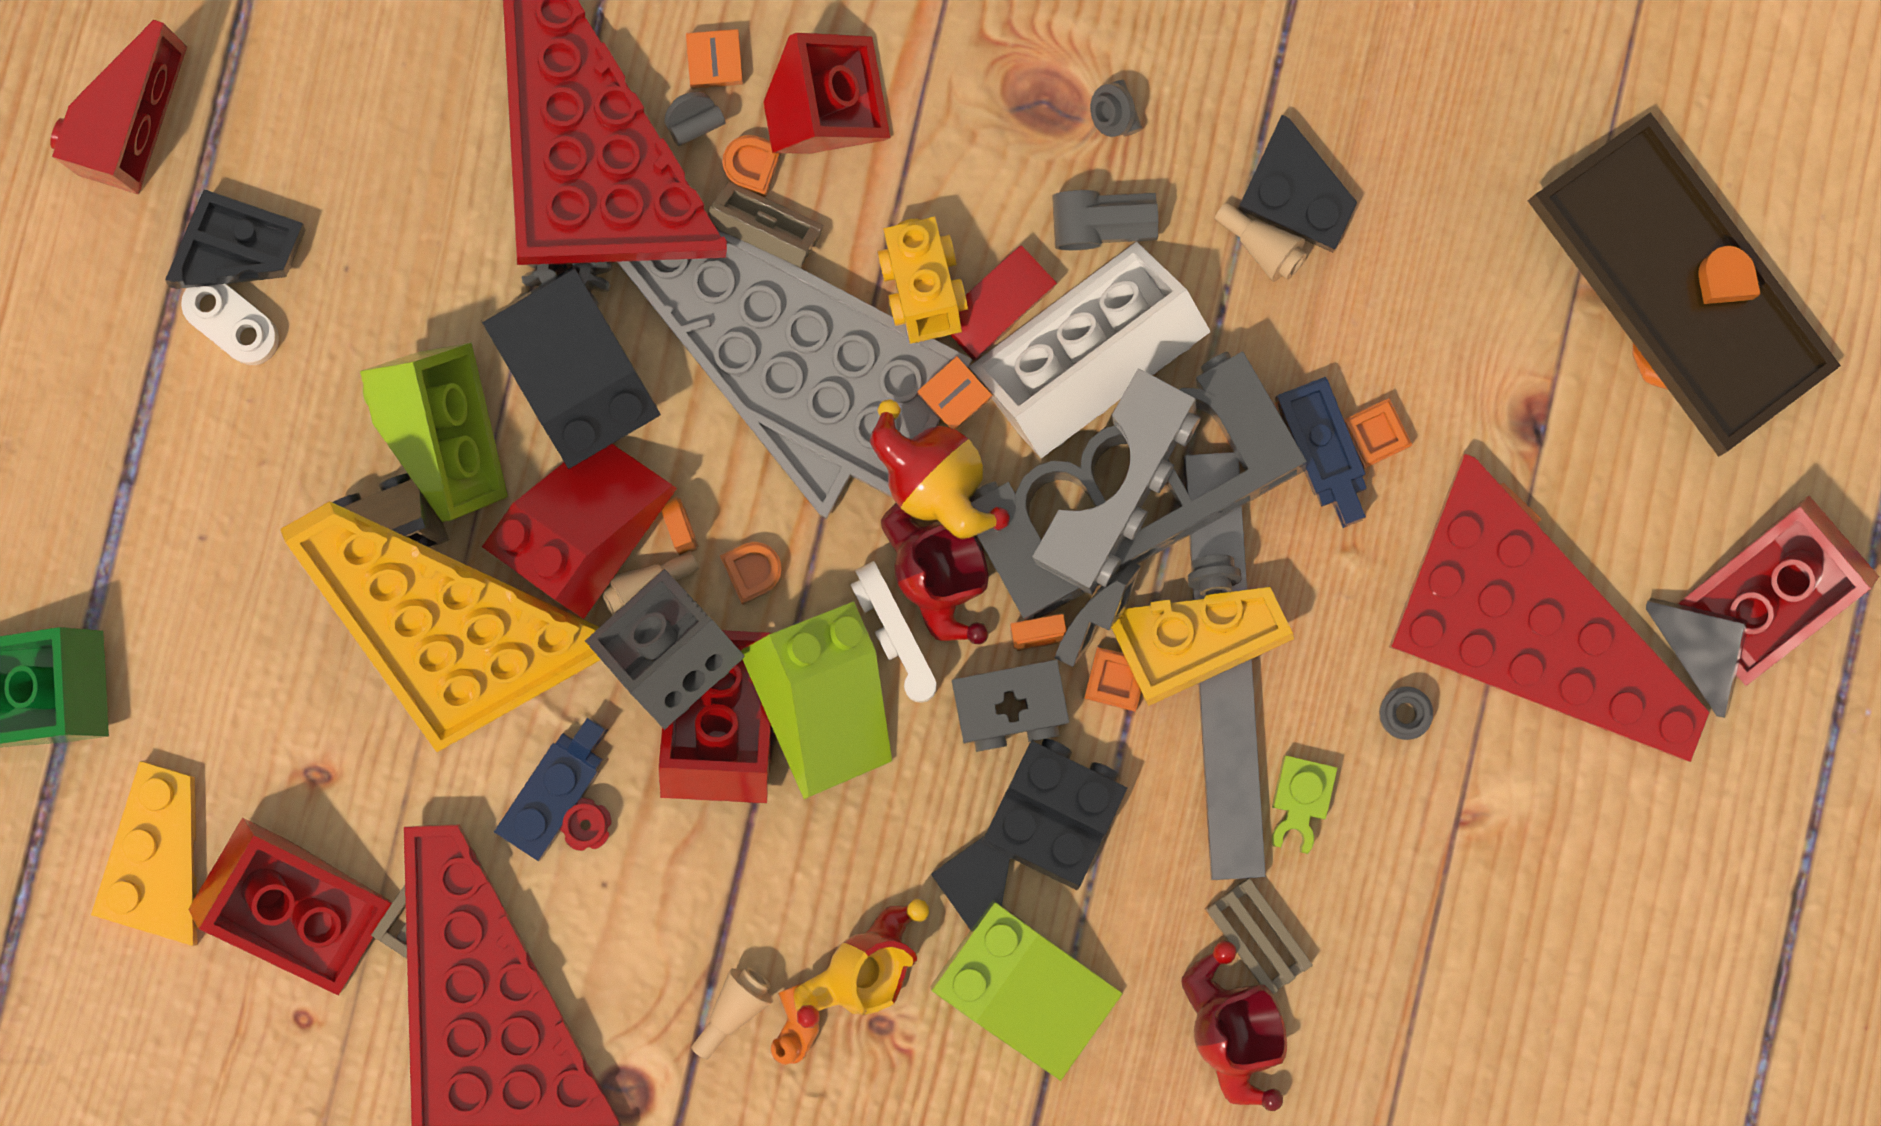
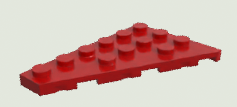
[503,0,727,265]
[1389,454,1710,762]
[403,824,622,1126]

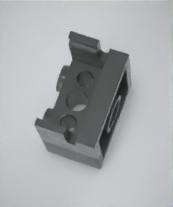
[585,569,745,730]

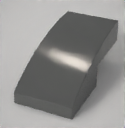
[1054,561,1141,667]

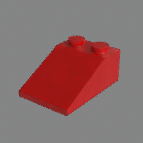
[50,20,188,195]
[482,444,677,619]
[1677,496,1880,686]
[658,630,772,803]
[188,817,392,996]

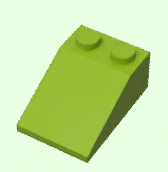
[360,342,508,522]
[741,602,892,799]
[930,900,1123,1081]

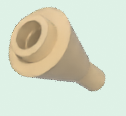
[1215,202,1307,282]
[602,551,699,615]
[691,967,773,1060]

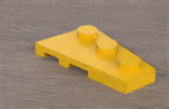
[1111,587,1294,706]
[91,761,197,946]

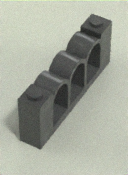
[970,351,1307,621]

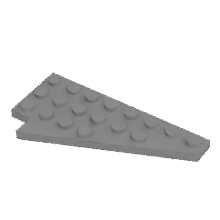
[617,228,972,519]

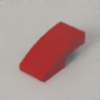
[950,245,1057,361]

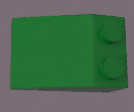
[0,627,109,748]

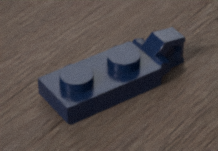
[1275,377,1367,528]
[494,718,608,861]

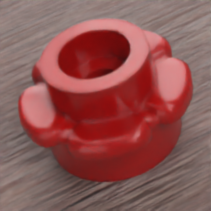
[560,798,612,851]

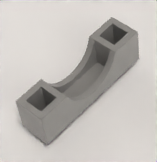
[1032,368,1200,595]

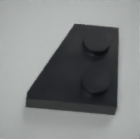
[1238,115,1357,253]
[165,189,306,289]

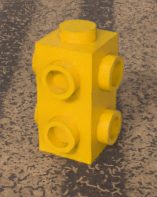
[877,216,968,344]

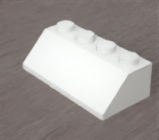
[969,241,1211,458]

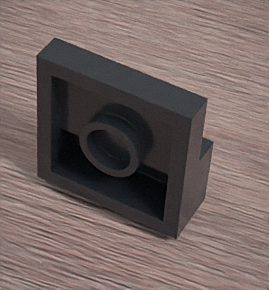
[981,739,1128,890]

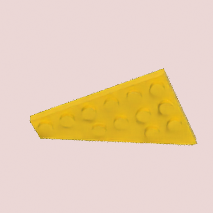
[280,501,601,752]

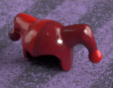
[881,503,989,645]
[1181,940,1287,1111]

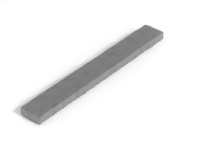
[1184,452,1266,880]

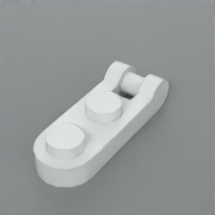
[850,561,936,703]

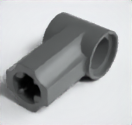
[1052,190,1158,251]

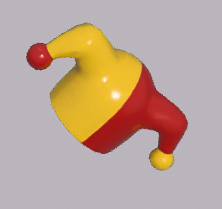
[870,399,1010,539]
[794,899,929,1028]

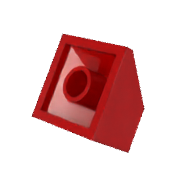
[763,32,891,154]

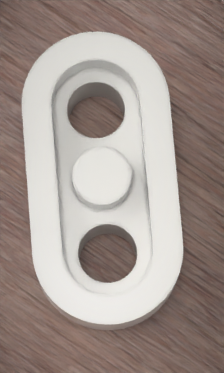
[181,284,279,365]

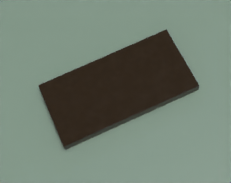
[1528,112,1841,457]

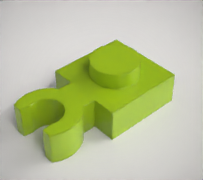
[1272,755,1337,854]

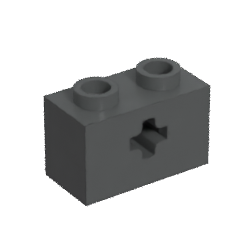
[951,660,1069,752]

